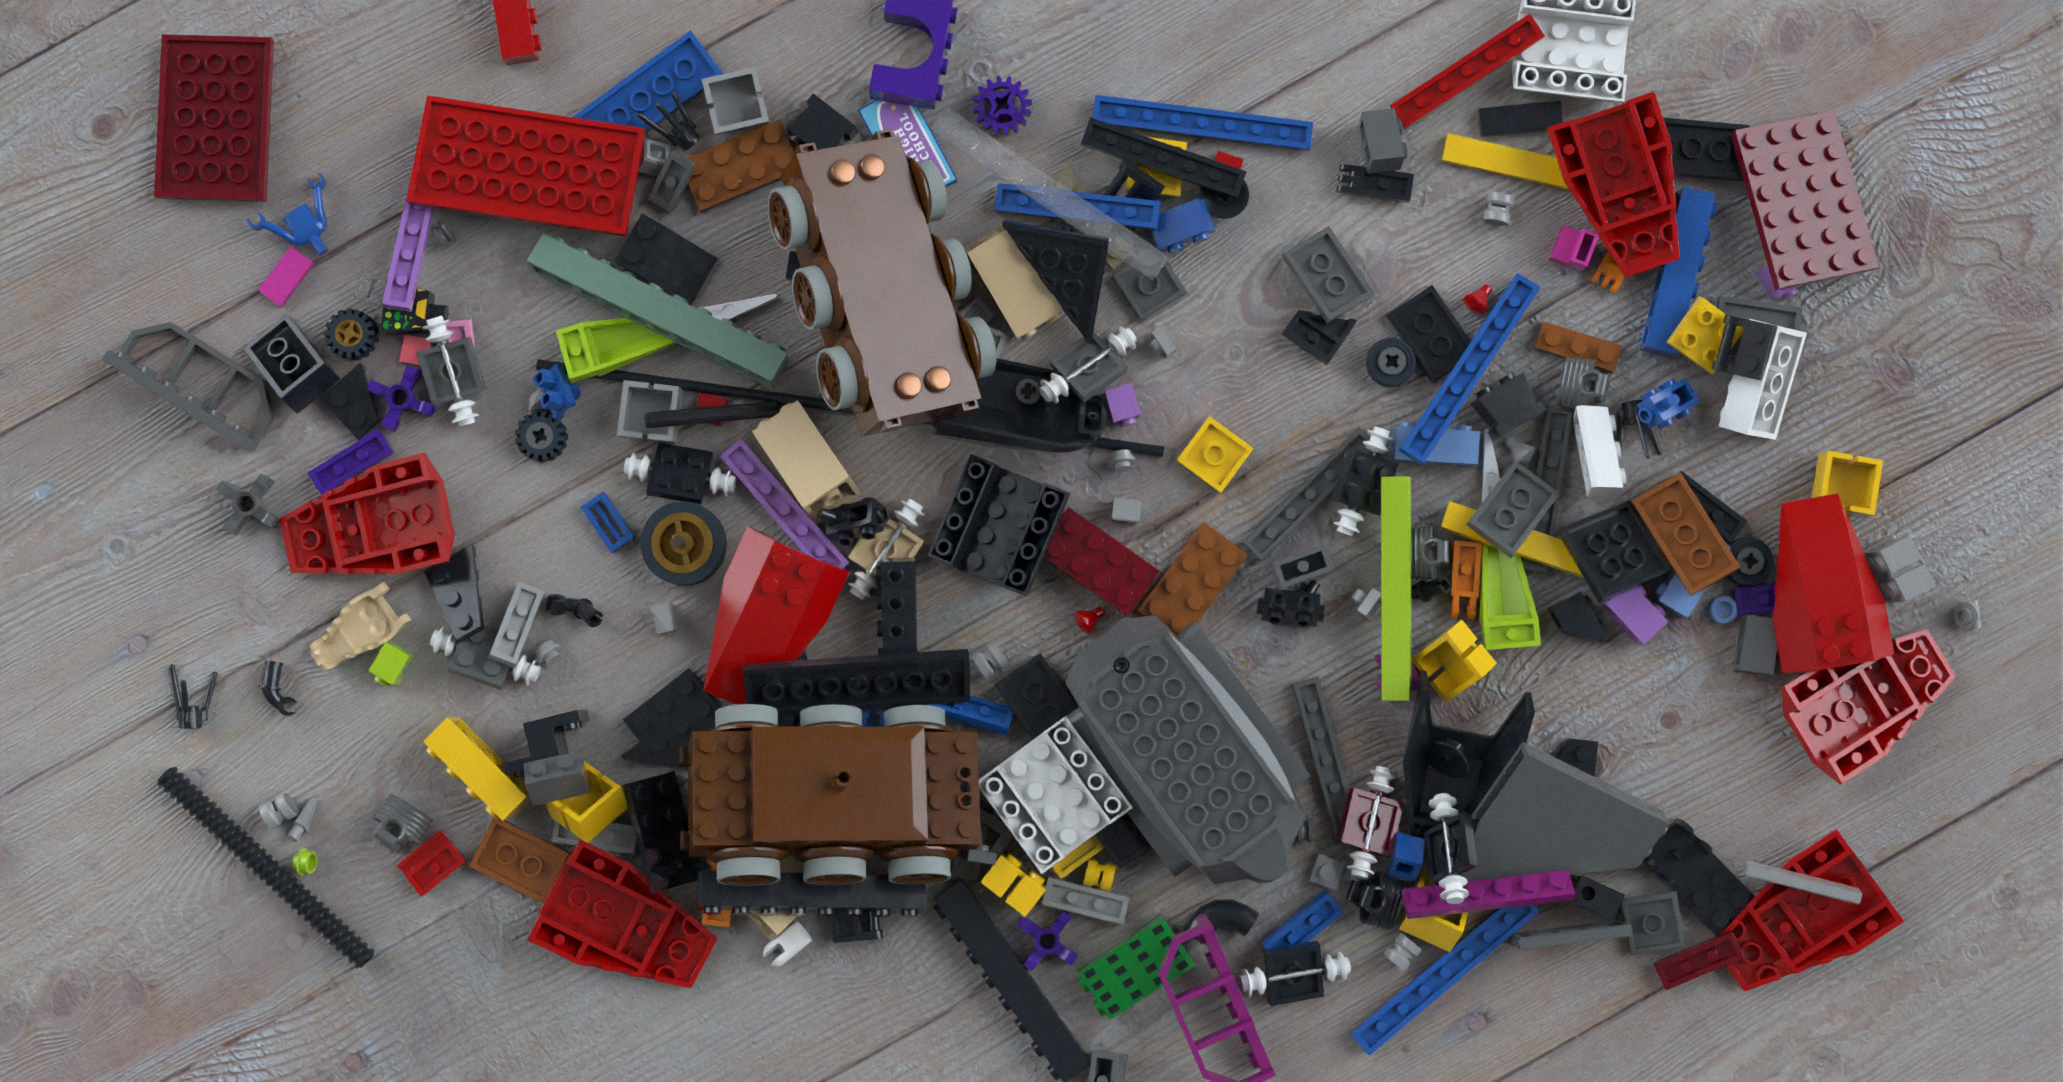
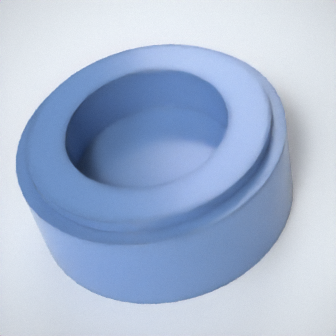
[1708,596,1737,624]

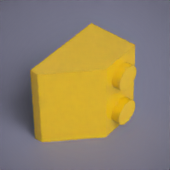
[1399,870,1468,952]

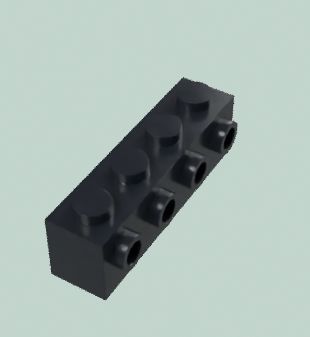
[876,557,918,655]

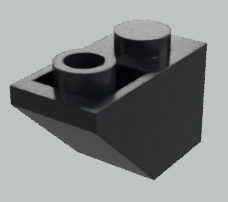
[1547,592,1608,644]

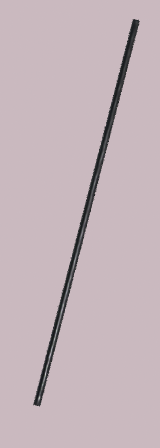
[536,359,1164,457]

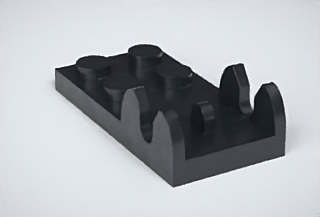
[622,771,711,894]
[1642,819,1755,937]

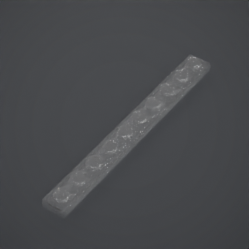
[930,107,1168,281]

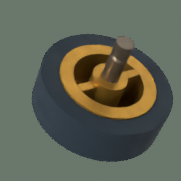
[640,501,727,586]

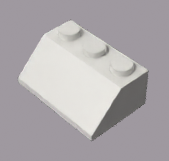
[1573,405,1627,499]

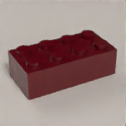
[1043,507,1160,617]

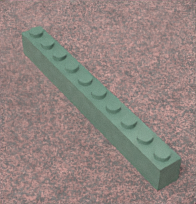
[527,233,789,390]

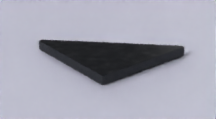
[1002,220,1110,344]

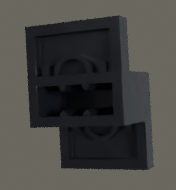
[503,709,590,778]

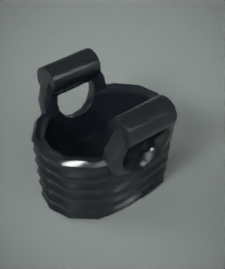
[1346,871,1406,930]

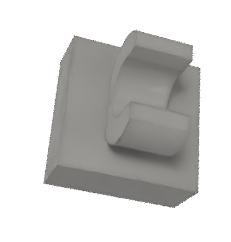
[1352,588,1381,623]

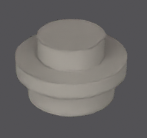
[1108,450,1135,472]
[535,640,562,665]

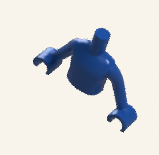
[247,172,328,256]

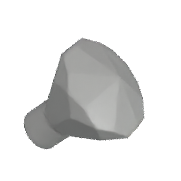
[529,388,552,413]
[1505,436,1536,465]

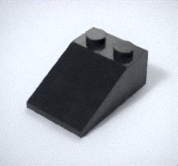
[615,213,718,306]
[244,313,340,414]

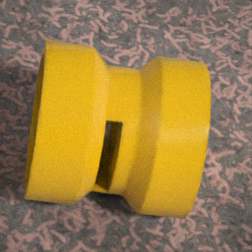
[1083,859,1116,892]

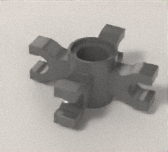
[215,473,280,536]

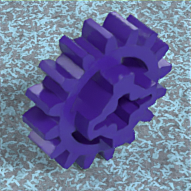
[973,75,1032,137]

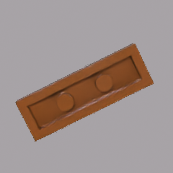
[1533,321,1622,373]

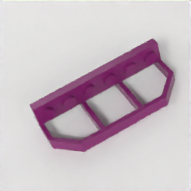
[1158,914,1276,1082]

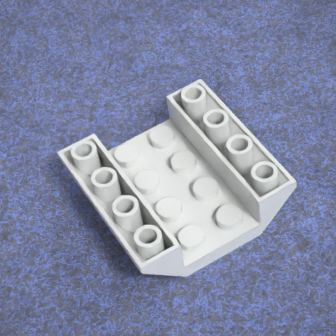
[1512,0,1636,103]
[979,716,1133,874]

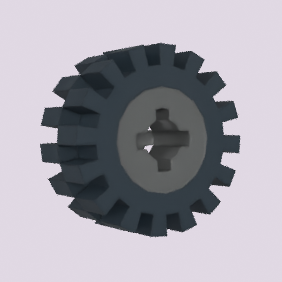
[515,411,568,462]

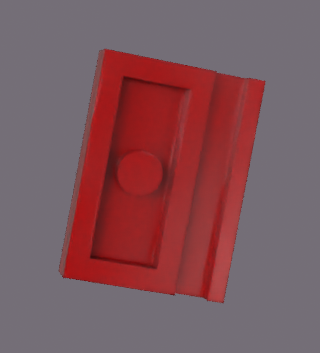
[396,830,467,897]

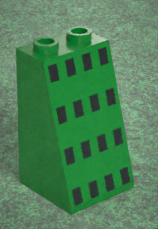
[1077,914,1195,1019]

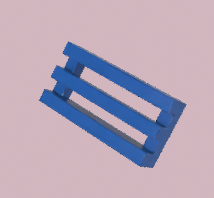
[581,492,636,553]

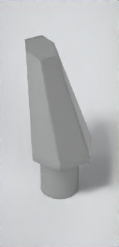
[287,798,317,842]

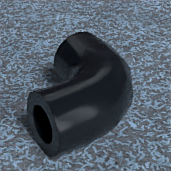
[1182,899,1259,945]

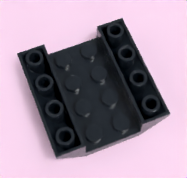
[928,454,1071,597]

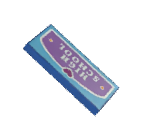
[858,100,958,188]

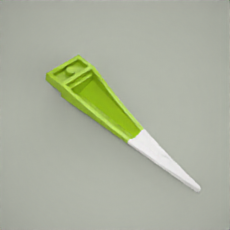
[556,294,778,383]
[1480,429,1541,650]

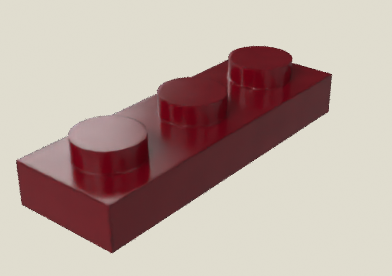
[1653,930,1745,990]

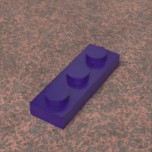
[308,429,395,495]

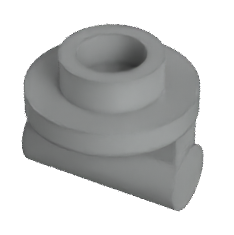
[1954,600,1982,630]

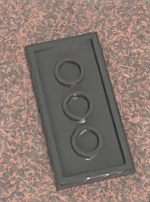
[1509,920,1633,949]

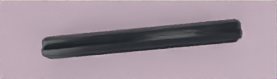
[644,401,779,428]

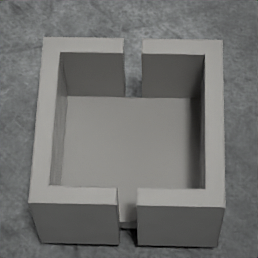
[701,67,769,136]
[617,380,683,445]
[1865,536,1936,603]

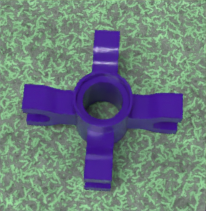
[366,365,436,432]
[1017,910,1078,971]

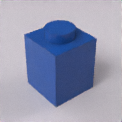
[1387,832,1425,882]

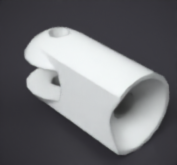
[763,920,812,967]

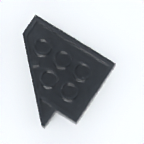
[621,668,720,767]

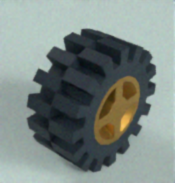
[324,308,379,360]

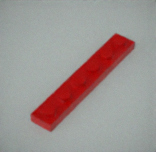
[1390,13,1545,130]

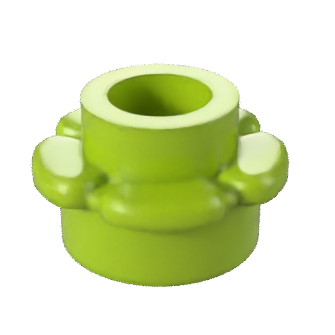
[293,848,318,876]

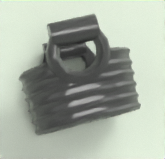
[1557,357,1609,410]
[1411,526,1451,580]
[373,794,433,853]

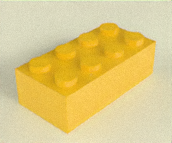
[423,717,531,821]

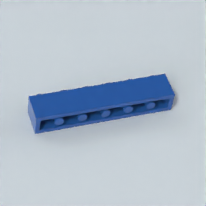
[1640,186,1717,358]

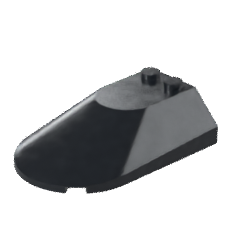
[932,358,1107,453]

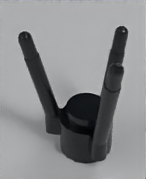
[637,91,700,151]
[1617,399,1662,459]
[169,664,218,729]

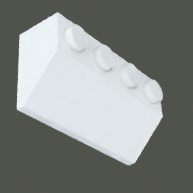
[1719,319,1807,440]

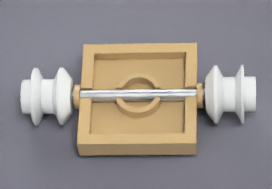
[848,498,925,600]

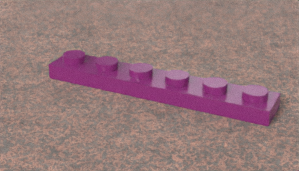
[1401,870,1575,919]

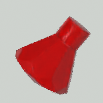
[1463,284,1493,315]
[1074,606,1105,635]

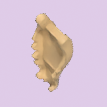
[309,582,412,670]

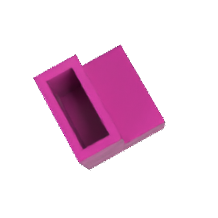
[1548,225,1599,272]

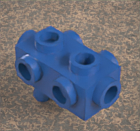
[1637,378,1700,430]

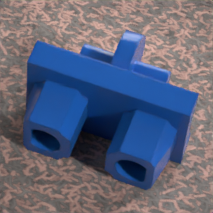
[533,363,581,420]

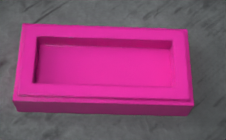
[258,246,315,308]

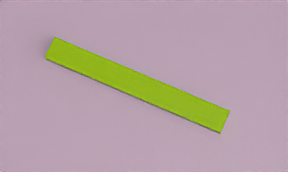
[1381,476,1411,701]

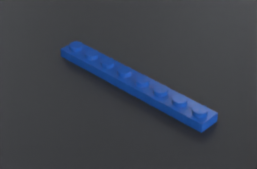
[1093,95,1313,151]
[1399,273,1541,466]
[1350,904,1540,1056]

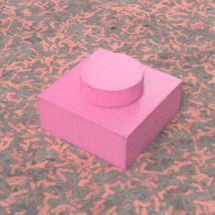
[444,319,475,347]

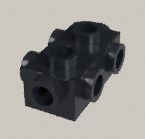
[817,497,889,546]
[1256,580,1325,628]

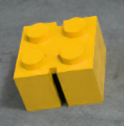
[1811,451,1883,517]
[1411,619,1497,703]
[545,761,628,843]
[981,852,1046,917]

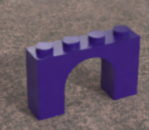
[869,0,958,110]

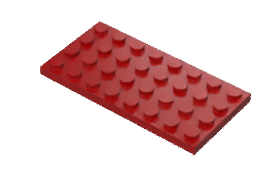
[406,95,646,237]

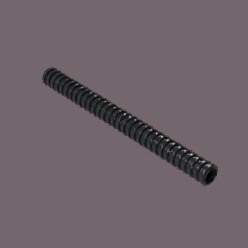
[157,767,375,969]

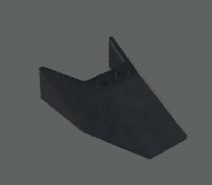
[1403,670,1535,845]

